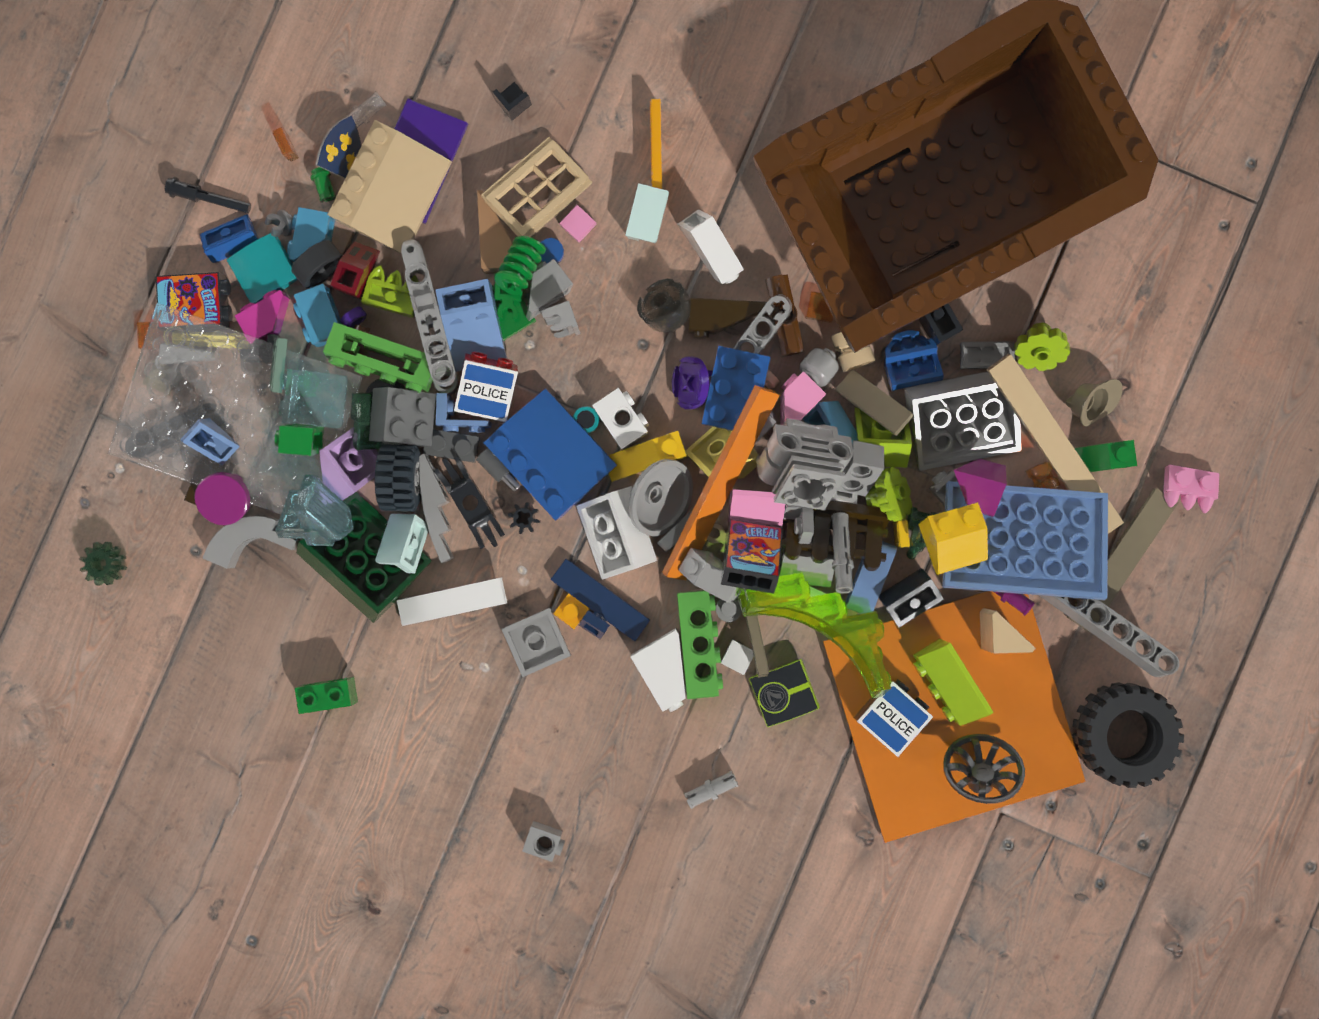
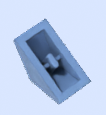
[180,418,240,465]

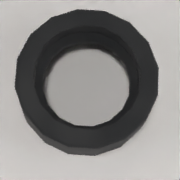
[291,240,343,288]

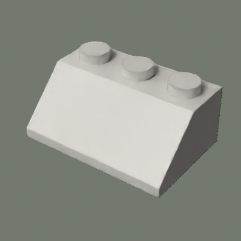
[576,486,657,580]

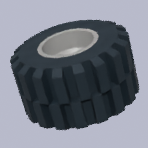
[375,444,421,512]

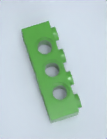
[677,590,723,699]

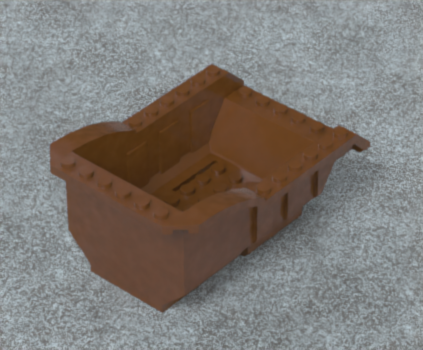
[753,0,1159,353]

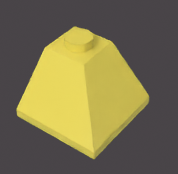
[685,427,758,479]

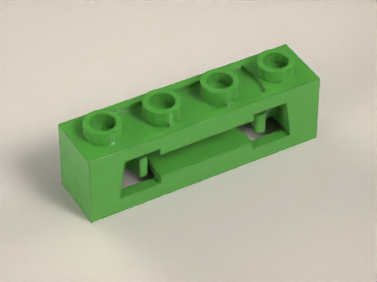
[323,322,433,393]

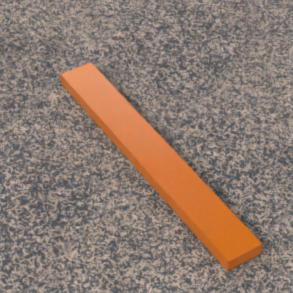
[662,385,779,581]

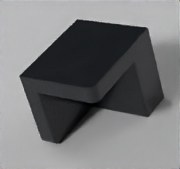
[492,82,532,121]

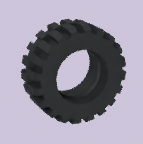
[1072,682,1184,788]

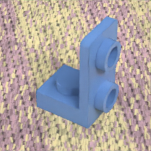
[436,393,492,433]

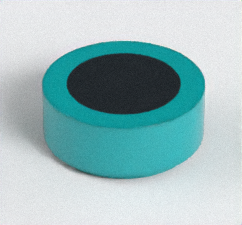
[573,407,599,433]

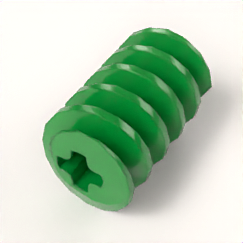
[494,236,546,296]

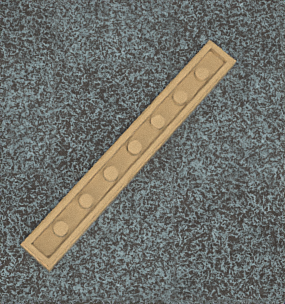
[986,354,1124,534]

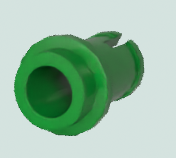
[310,167,336,203]

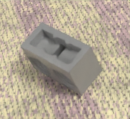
[837,440,884,496]

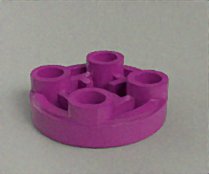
[195,472,250,525]

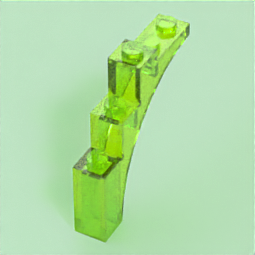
[736,572,891,699]

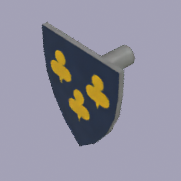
[315,115,361,178]

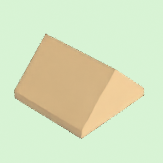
[980,608,1036,653]

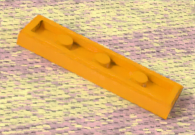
[650,99,662,189]

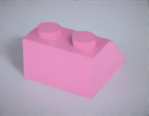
[780,372,826,425]
[728,489,785,527]

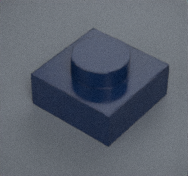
[579,611,610,639]

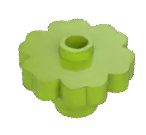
[1014,322,1070,371]
[865,467,912,522]

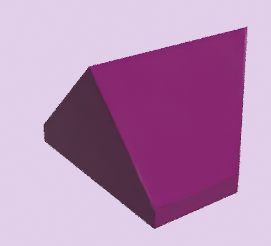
[954,459,1007,517]

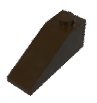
[688,298,767,338]

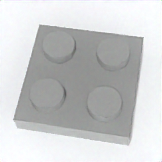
[502,608,571,677]

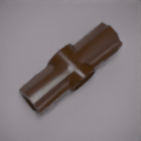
[765,274,804,357]

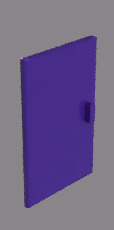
[394,98,468,224]

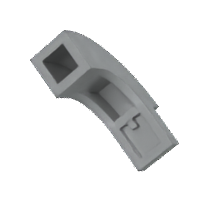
[203,516,301,569]

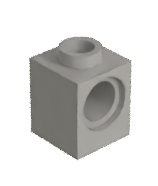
[522,821,565,862]

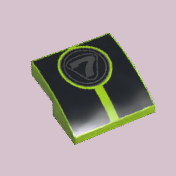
[749,658,820,728]

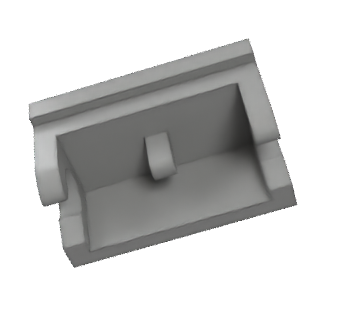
[541,301,581,338]

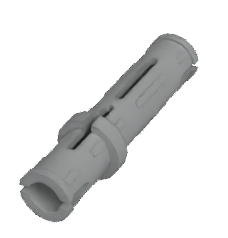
[831,512,854,593]

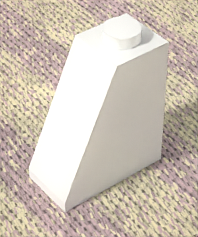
[677,209,744,284]
[630,628,686,712]

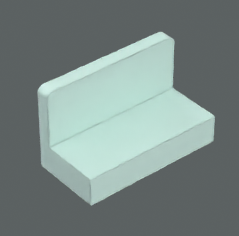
[625,183,669,243]
[375,514,429,573]

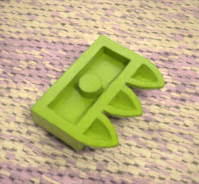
[361,266,419,318]

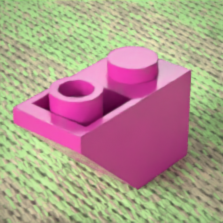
[235,290,290,345]

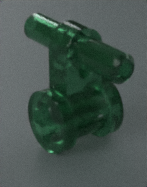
[906,506,938,559]

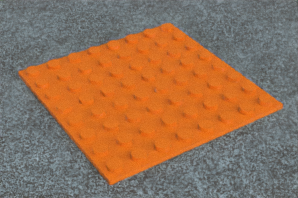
[823,591,1086,843]

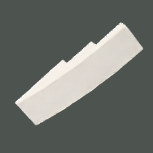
[396,577,507,626]

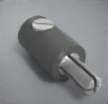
[476,448,520,491]

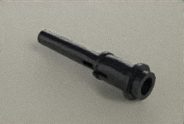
[164,177,251,213]

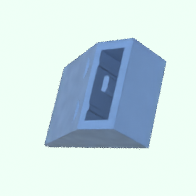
[435,279,507,372]

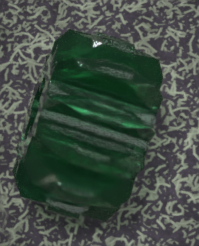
[79,542,127,586]

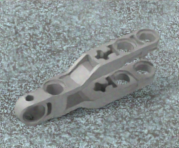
[401,239,458,395]

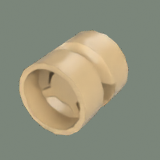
[831,332,875,372]

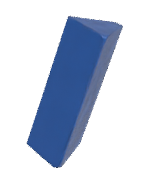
[200,214,259,263]

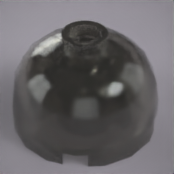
[637,278,691,333]

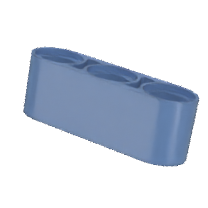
[844,541,897,617]

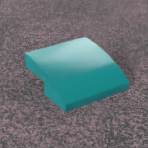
[227,233,298,304]

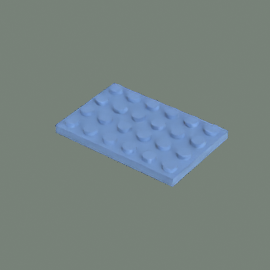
[943,481,1108,600]

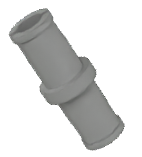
[684,771,739,809]

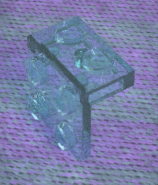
[279,369,348,428]

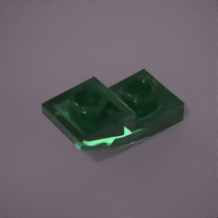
[350,392,382,450]

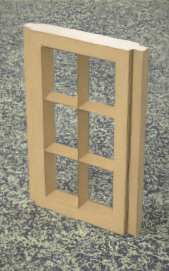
[481,137,592,238]

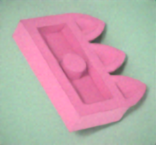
[1163,465,1219,513]

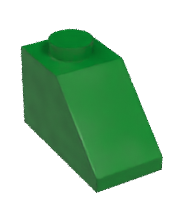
[1074,440,1137,472]

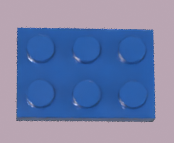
[702,346,770,431]

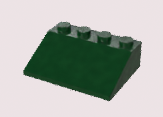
[296,492,432,623]

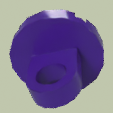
[672,357,713,410]

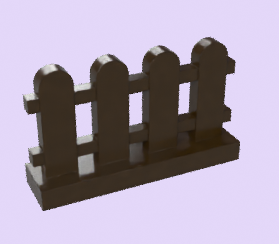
[781,500,889,571]

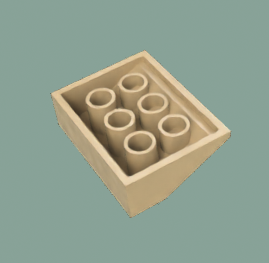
[327,120,452,254]

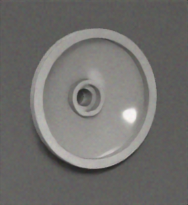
[629,459,693,536]

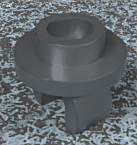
[265,210,293,236]

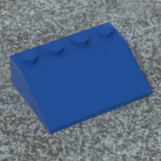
[484,388,617,521]

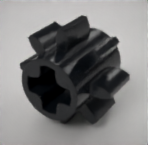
[508,502,541,534]

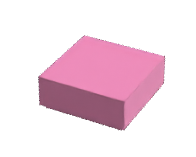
[559,205,597,243]

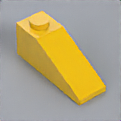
[608,431,686,482]

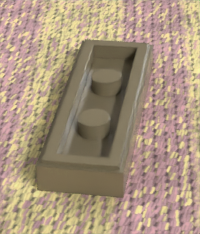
[836,369,913,436]
[742,595,769,678]

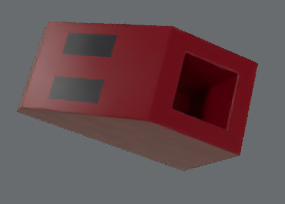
[330,241,380,300]

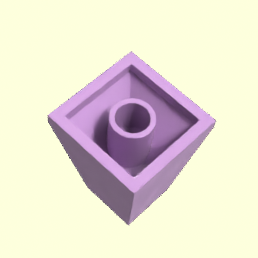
[319,425,378,503]

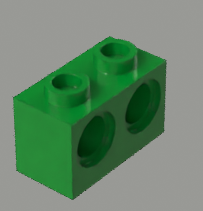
[274,423,324,456]
[295,677,358,714]

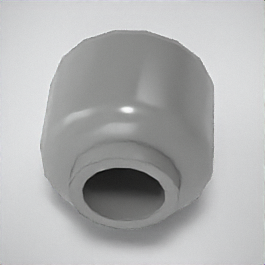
[799,348,839,387]

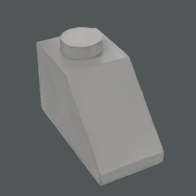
[526,259,573,321]
[678,548,739,603]

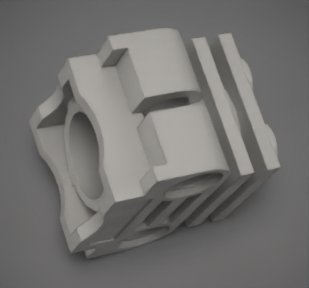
[756,418,853,510]

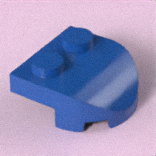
[884,330,944,391]

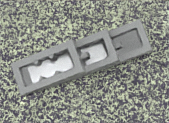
[419,454,454,563]

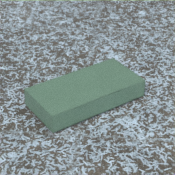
[269,337,288,393]

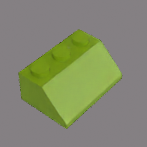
[913,639,994,726]

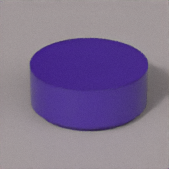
[340,306,367,328]

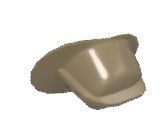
[1066,379,1123,426]

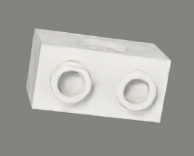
[592,388,649,450]

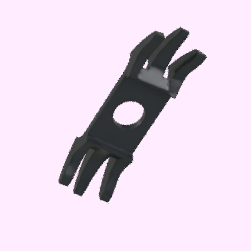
[434,456,505,549]

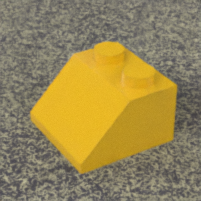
[918,502,988,575]

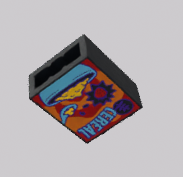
[155,272,233,332]
[721,519,783,594]

